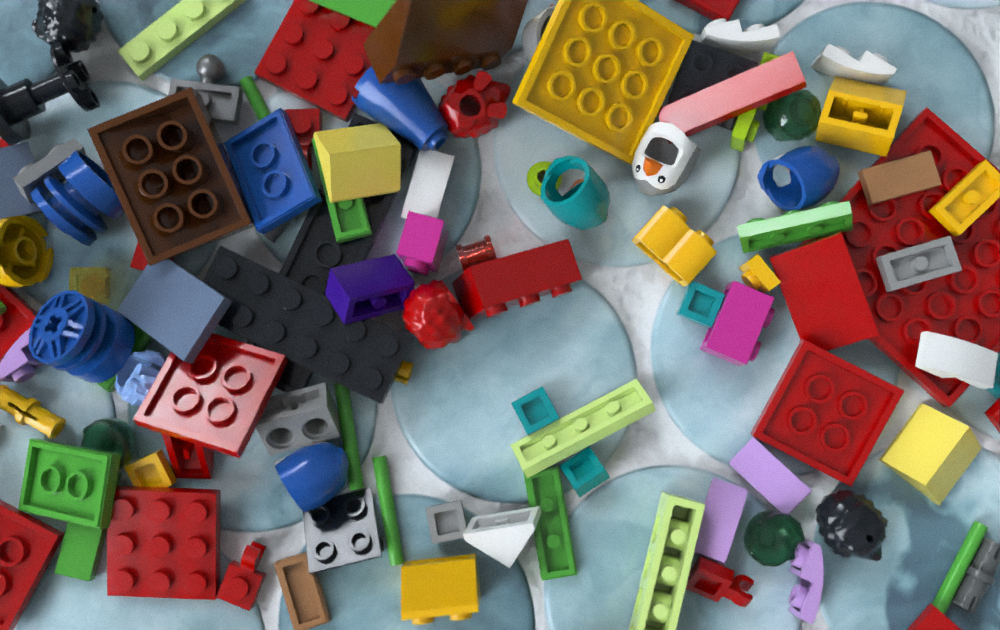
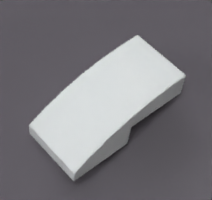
[698,19,780,54]
[811,43,897,85]
[401,149,455,219]
[915,331,998,389]

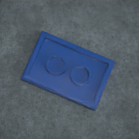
[224,108,322,234]

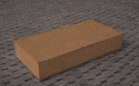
[857,150,942,206]
[274,551,332,630]

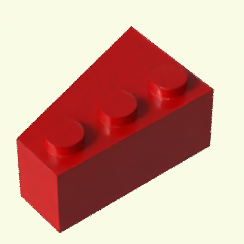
[452,239,582,321]

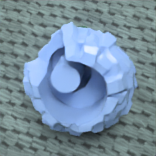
[115,350,166,406]

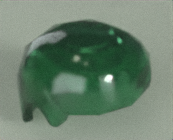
[762,89,822,142]
[81,418,137,469]
[743,510,805,567]

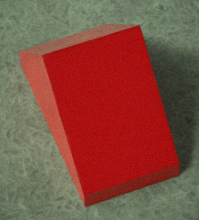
[162,434,214,479]

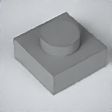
[425,499,467,544]

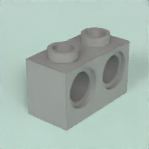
[256,382,340,455]

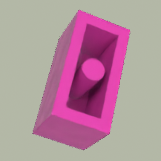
[396,211,449,276]
[700,281,775,366]

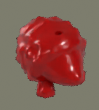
[438,71,511,138]
[402,279,475,350]

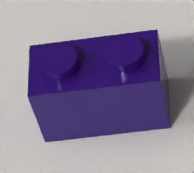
[325,254,415,325]

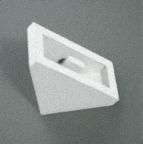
[463,506,542,568]

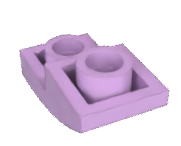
[0,327,43,384]
[729,437,812,517]
[694,477,748,565]
[788,538,824,625]

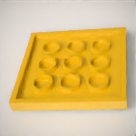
[512,0,694,165]

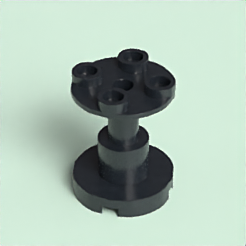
[0,42,100,145]

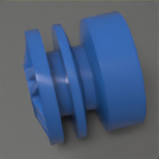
[30,150,125,246]
[29,290,135,383]

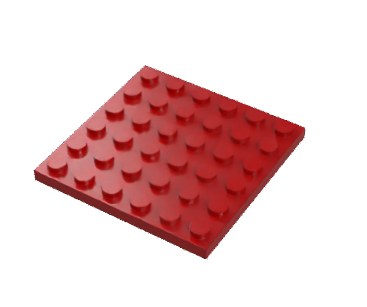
[797,107,1000,407]

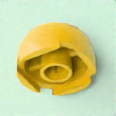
[0,215,54,288]

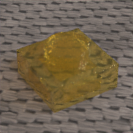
[69,267,111,304]

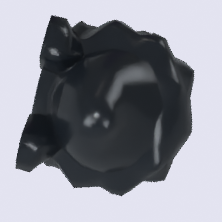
[32,0,104,53]
[815,489,888,561]

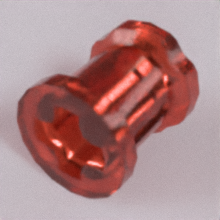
[455,235,497,272]

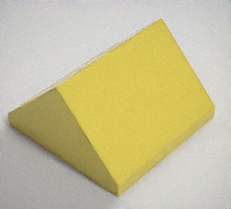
[313,123,401,203]
[879,403,982,505]

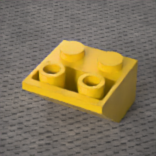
[815,76,907,157]
[401,553,481,625]

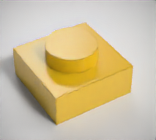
[738,254,780,293]
[124,449,177,488]

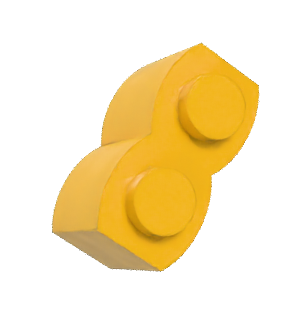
[632,205,717,287]

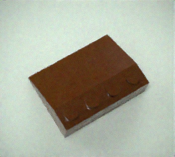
[363,0,528,85]
[87,87,255,266]

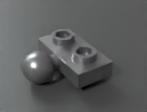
[168,54,244,125]

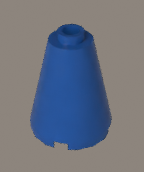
[352,66,448,151]

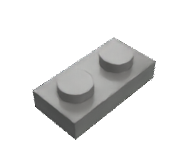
[13,138,86,204]
[875,236,962,292]

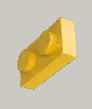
[929,160,1000,237]

